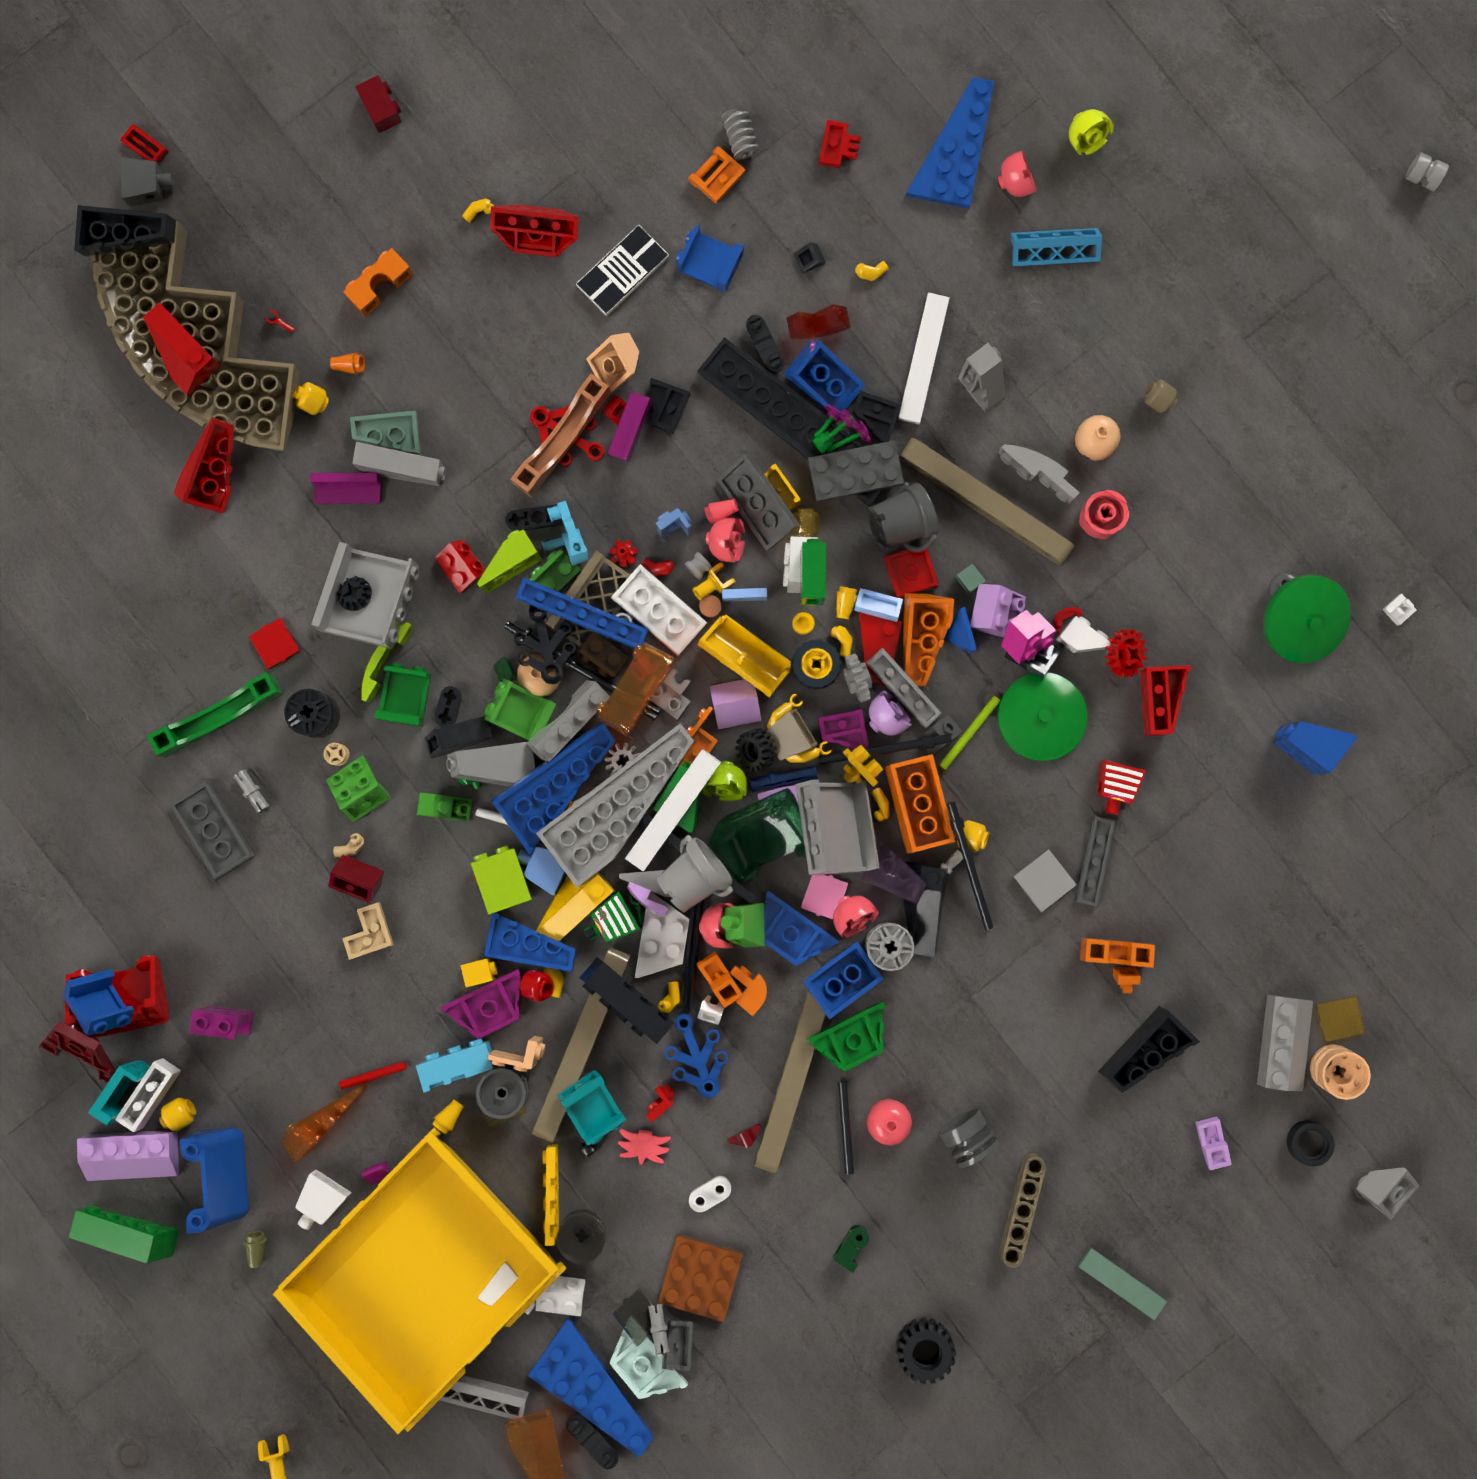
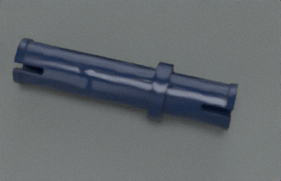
[749,765,818,792]

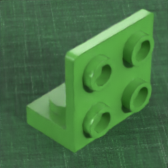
[326,756,391,823]

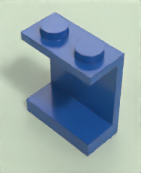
[676,225,744,292]

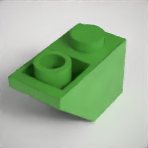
[417,793,472,821]

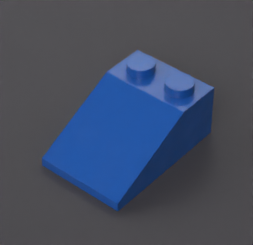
[784,340,865,414]
[802,942,884,1019]

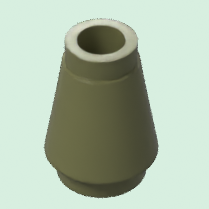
[243,1231,267,1268]

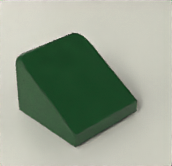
[493,657,517,682]

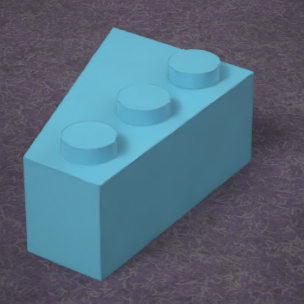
[416,1038,496,1093]

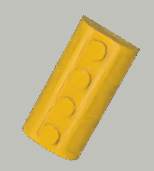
[697,615,792,698]

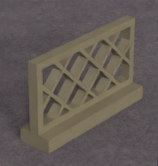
[545,550,630,647]

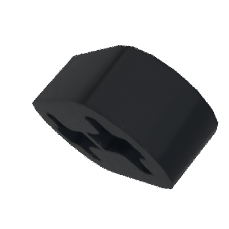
[435,686,462,727]

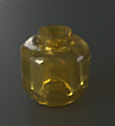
[792,508,820,537]

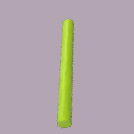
[939,696,1000,770]

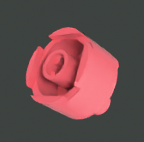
[1079,490,1129,539]

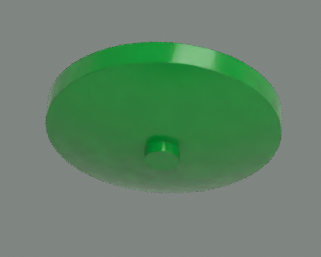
[1263,574,1351,664]
[997,673,1087,761]

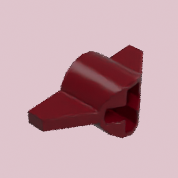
[727,1123,761,1148]

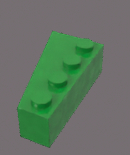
[69,1205,180,1263]

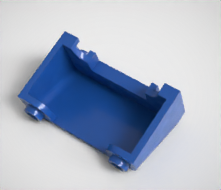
[180,1127,249,1234]

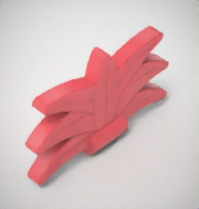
[618,1129,671,1164]

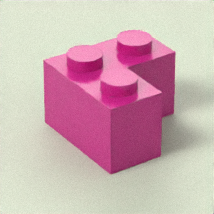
[1001,610,1056,664]

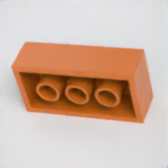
[884,754,956,854]

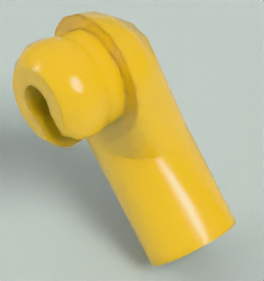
[831,626,853,657]
[871,787,890,822]
[543,967,565,998]
[658,981,680,1013]

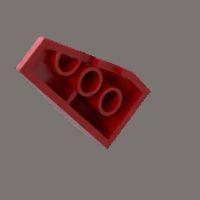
[143,302,220,396]
[173,417,234,514]

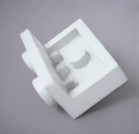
[536,1276,585,1316]

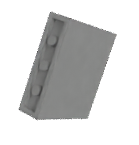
[311,542,420,649]
[796,780,880,875]

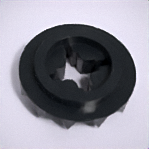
[336,576,372,611]

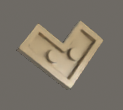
[342,902,394,960]

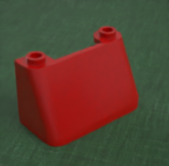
[65,955,169,1038]

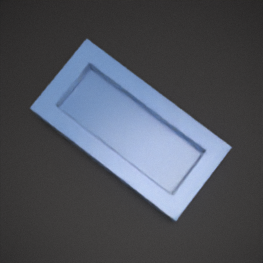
[722,588,767,602]
[854,588,903,622]

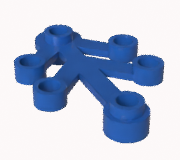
[664,1013,728,1098]

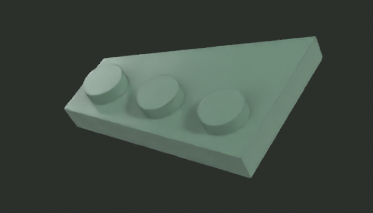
[350,410,421,455]

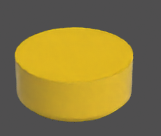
[792,612,815,635]

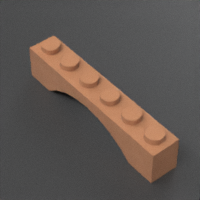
[510,373,611,498]

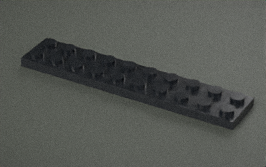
[697,337,884,507]

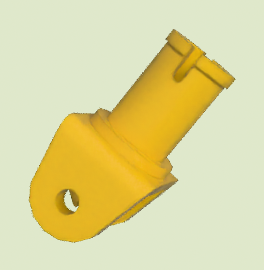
[693,562,736,600]
[258,1434,290,1479]

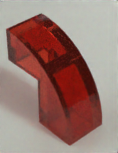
[786,304,851,339]

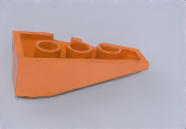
[903,593,954,686]

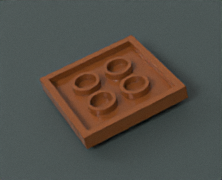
[658,1234,743,1322]

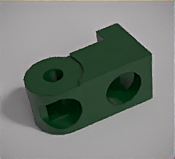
[832,1225,869,1273]

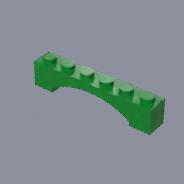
[146,672,284,758]

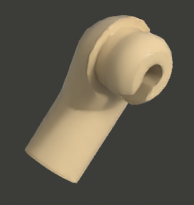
[333,833,364,857]

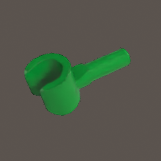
[629,894,643,925]

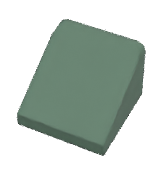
[955,564,986,594]

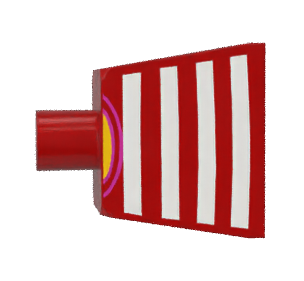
[1097,760,1146,815]

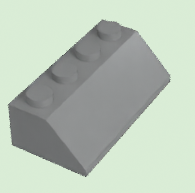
[1257,994,1313,1091]

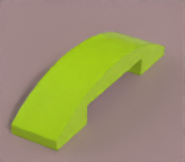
[362,622,415,704]

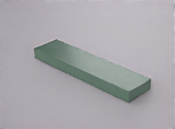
[1077,1247,1167,1320]

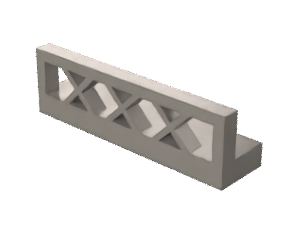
[440,1375,529,1421]

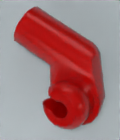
[641,557,675,577]

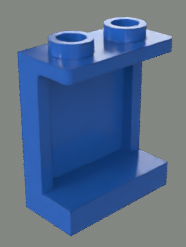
[63,969,134,1036]

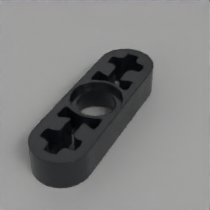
[505,504,563,532]

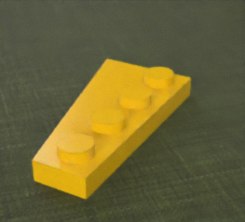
[543,1144,559,1246]

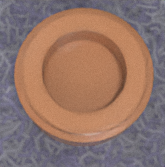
[699,595,722,618]

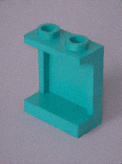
[88,1060,150,1126]
[556,1070,626,1145]

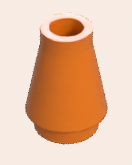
[330,352,365,375]

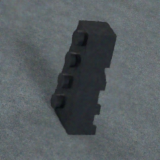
[579,957,674,1044]
[1098,1006,1200,1093]

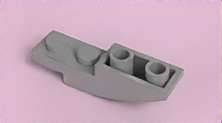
[998,444,1080,504]

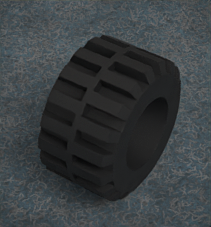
[896,1317,956,1384]

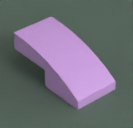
[627,882,668,917]
[1195,1116,1232,1170]

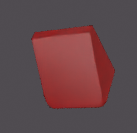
[601,396,627,426]

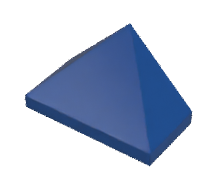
[944,607,977,654]

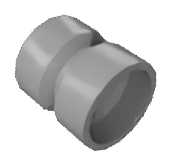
[1405,152,1449,192]

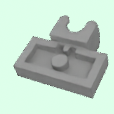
[642,669,692,720]

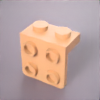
[487,1036,546,1072]

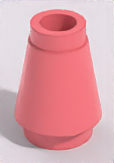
[704,499,739,524]

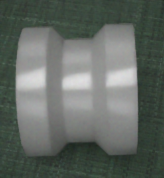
[685,552,712,580]

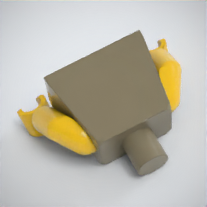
[766,694,831,763]

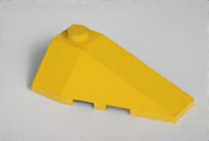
[536,872,616,942]

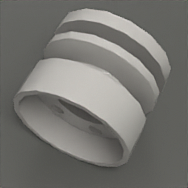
[864,922,915,971]

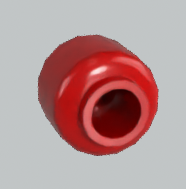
[520,970,554,1002]

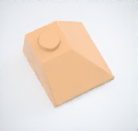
[586,333,639,395]

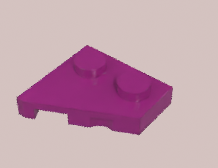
[817,709,869,748]

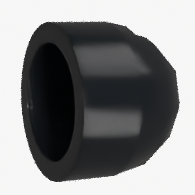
[579,1142,599,1158]

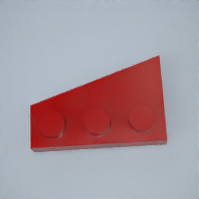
[859,612,902,686]

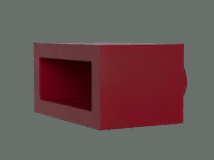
[355,75,402,133]

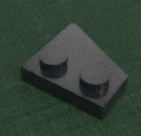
[650,378,691,434]
[1004,643,1065,679]

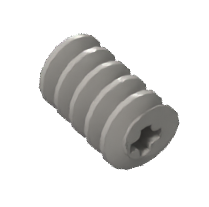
[722,109,759,161]

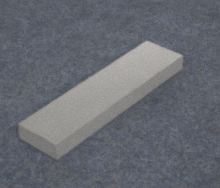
[866,648,942,728]

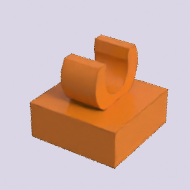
[1113,967,1141,993]

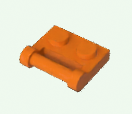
[688,146,746,204]

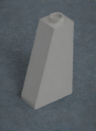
[352,442,446,486]
[446,742,535,786]

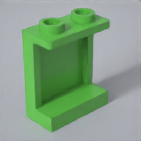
[484,679,556,740]

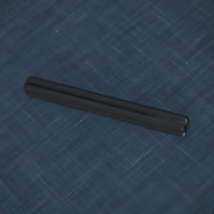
[681,900,704,1010]

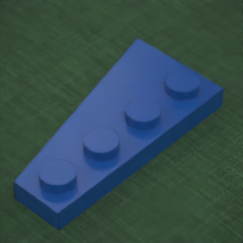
[484,913,577,972]

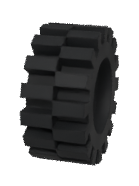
[735,728,777,771]

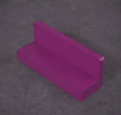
[608,391,653,462]
[310,473,381,504]

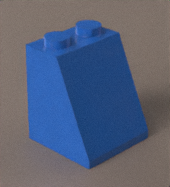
[1273,721,1358,775]

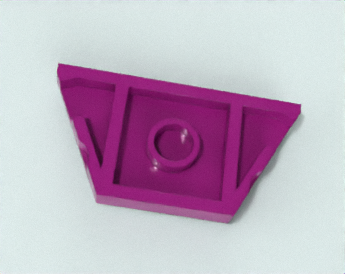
[440,969,521,1039]

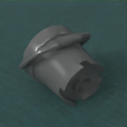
[867,482,938,552]

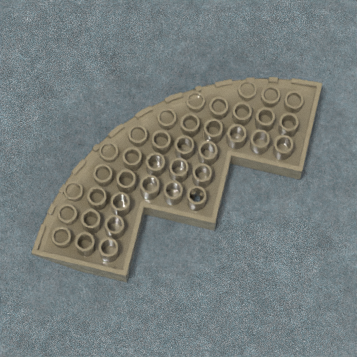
[91,221,301,452]

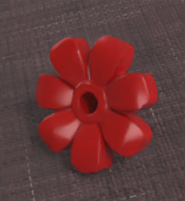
[609,540,638,568]

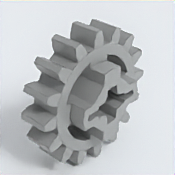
[843,654,872,703]

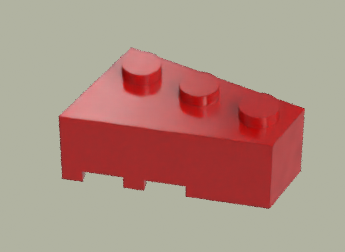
[1140,665,1191,737]

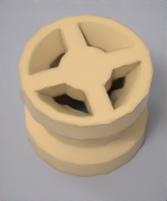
[324,743,350,766]

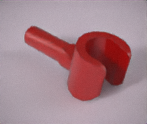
[264,310,295,333]

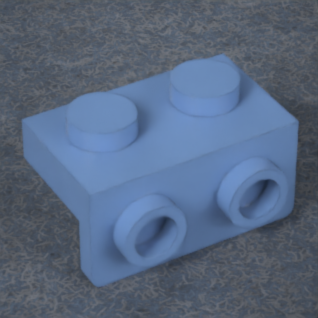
[656,508,693,539]

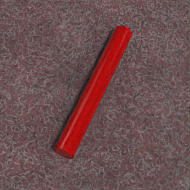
[339,1061,407,1090]

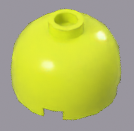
[1069,109,1114,155]

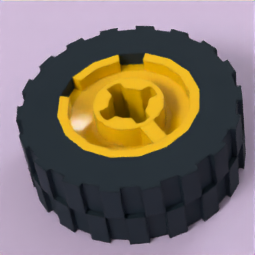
[792,639,841,690]

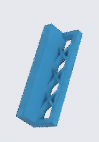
[1011,228,1102,266]

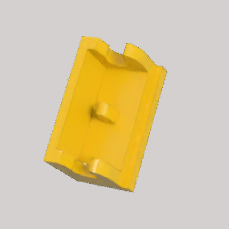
[765,463,801,511]

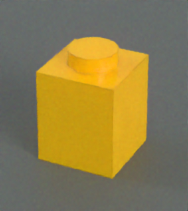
[461,958,498,987]

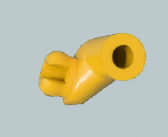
[462,198,494,223]
[855,261,889,281]

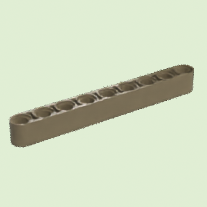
[899,438,1074,566]
[532,947,631,1143]
[754,990,825,1174]

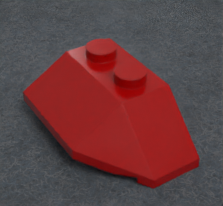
[490,204,579,257]

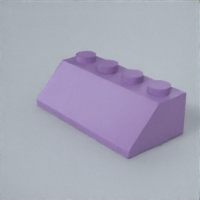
[77,1130,179,1181]

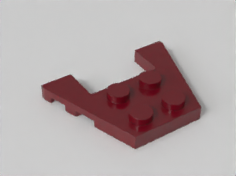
[39,1021,116,1084]

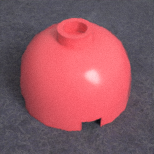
[998,150,1036,197]
[706,518,745,562]
[833,895,879,938]
[699,903,734,949]
[866,1099,912,1146]

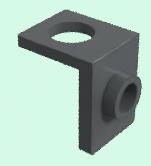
[917,714,962,755]

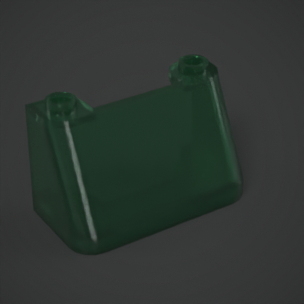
[709,788,806,884]

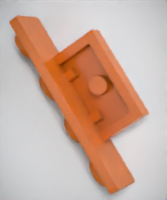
[678,706,718,767]

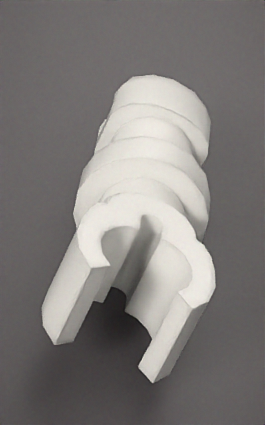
[940,849,963,874]

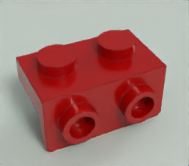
[434,540,485,593]

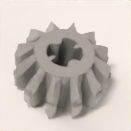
[604,742,641,776]

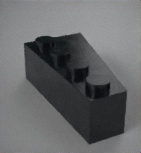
[74,205,176,257]

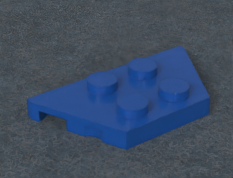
[764,891,839,966]

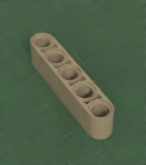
[999,1153,1046,1268]

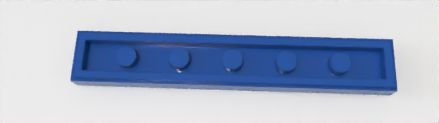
[515,578,648,651]

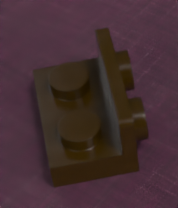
[577,631,629,679]

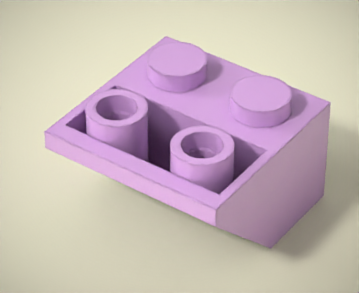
[970,584,1026,637]

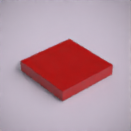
[883,545,939,598]

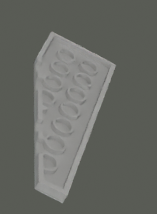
[536,723,695,888]

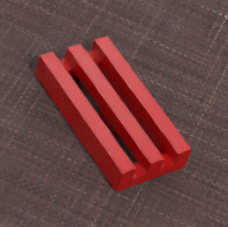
[120,124,169,163]

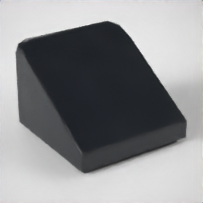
[793,242,826,273]

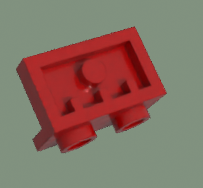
[646,1083,676,1123]

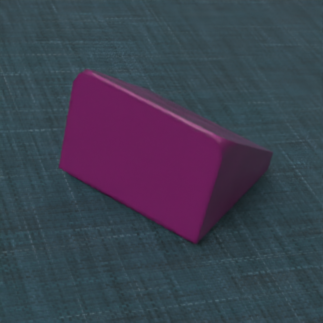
[361,1161,391,1185]

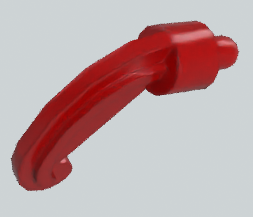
[1054,607,1083,634]

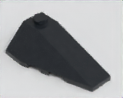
[900,861,948,958]

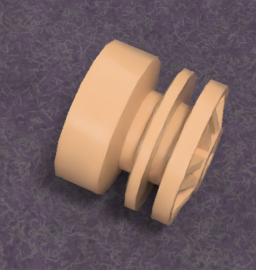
[1310,1044,1371,1100]

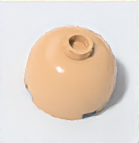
[1075,415,1121,461]
[517,654,561,698]

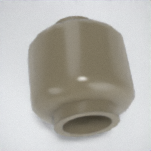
[1143,380,1178,413]

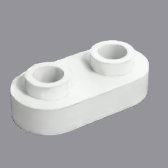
[689,1176,731,1212]

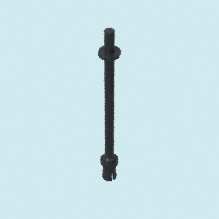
[504,621,661,721]

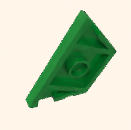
[806,1001,885,1072]

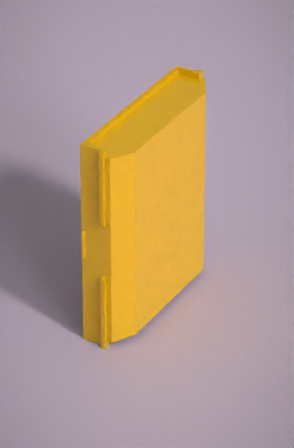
[273,1127,567,1434]

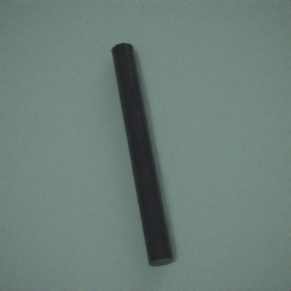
[838,1081,854,1174]

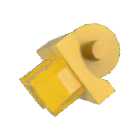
[843,745,883,787]

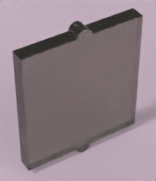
[613,1288,657,1346]

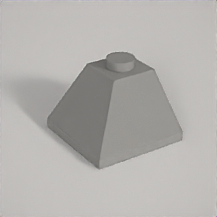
[1356,1167,1419,1220]

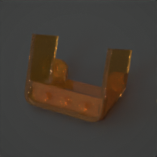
[596,643,677,740]

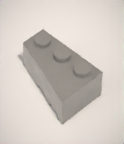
[958,343,1005,412]

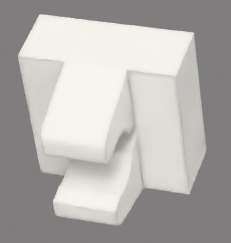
[1382,594,1416,626]
[697,995,724,1025]

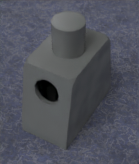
[120,158,175,207]

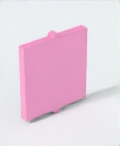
[800,874,848,919]

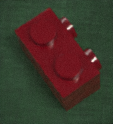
[328,854,384,904]

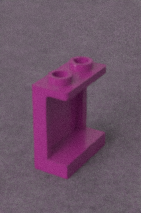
[189,1006,254,1039]

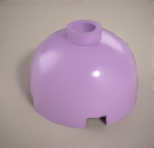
[869,691,912,736]

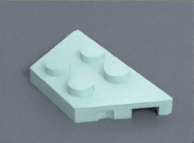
[610,1314,688,1399]

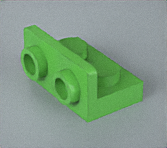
[530,549,582,592]

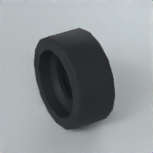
[1286,1120,1335,1167]

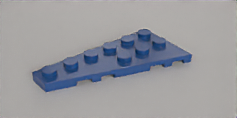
[906,77,994,208]
[491,722,615,855]
[528,1317,653,1457]

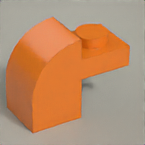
[696,952,743,1008]
[730,965,767,1016]

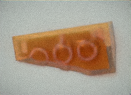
[281,1083,368,1163]
[504,1409,565,1479]

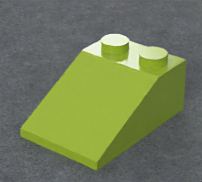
[477,530,542,594]

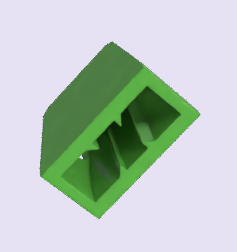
[721,903,765,947]

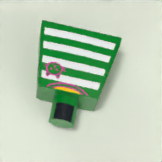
[584,891,641,942]

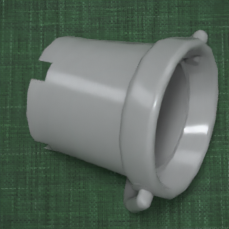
[657,835,733,912]

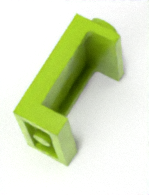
[470,845,532,915]

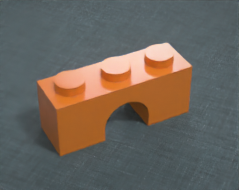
[343,248,413,318]
[1080,938,1155,968]

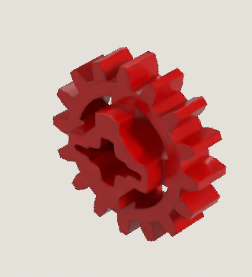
[1105,629,1148,678]

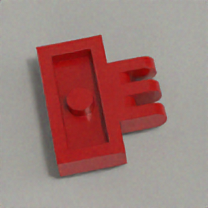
[819,120,861,169]

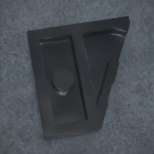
[853,390,902,443]

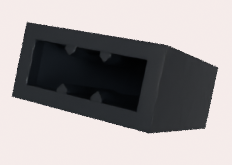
[425,716,493,759]

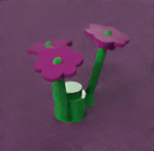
[812,404,871,454]

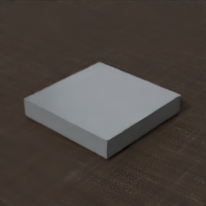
[1013,849,1077,912]

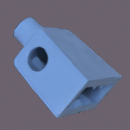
[517,847,566,895]

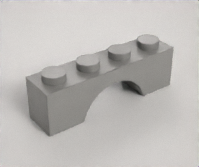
[526,680,610,762]

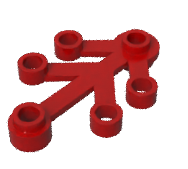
[530,404,605,467]

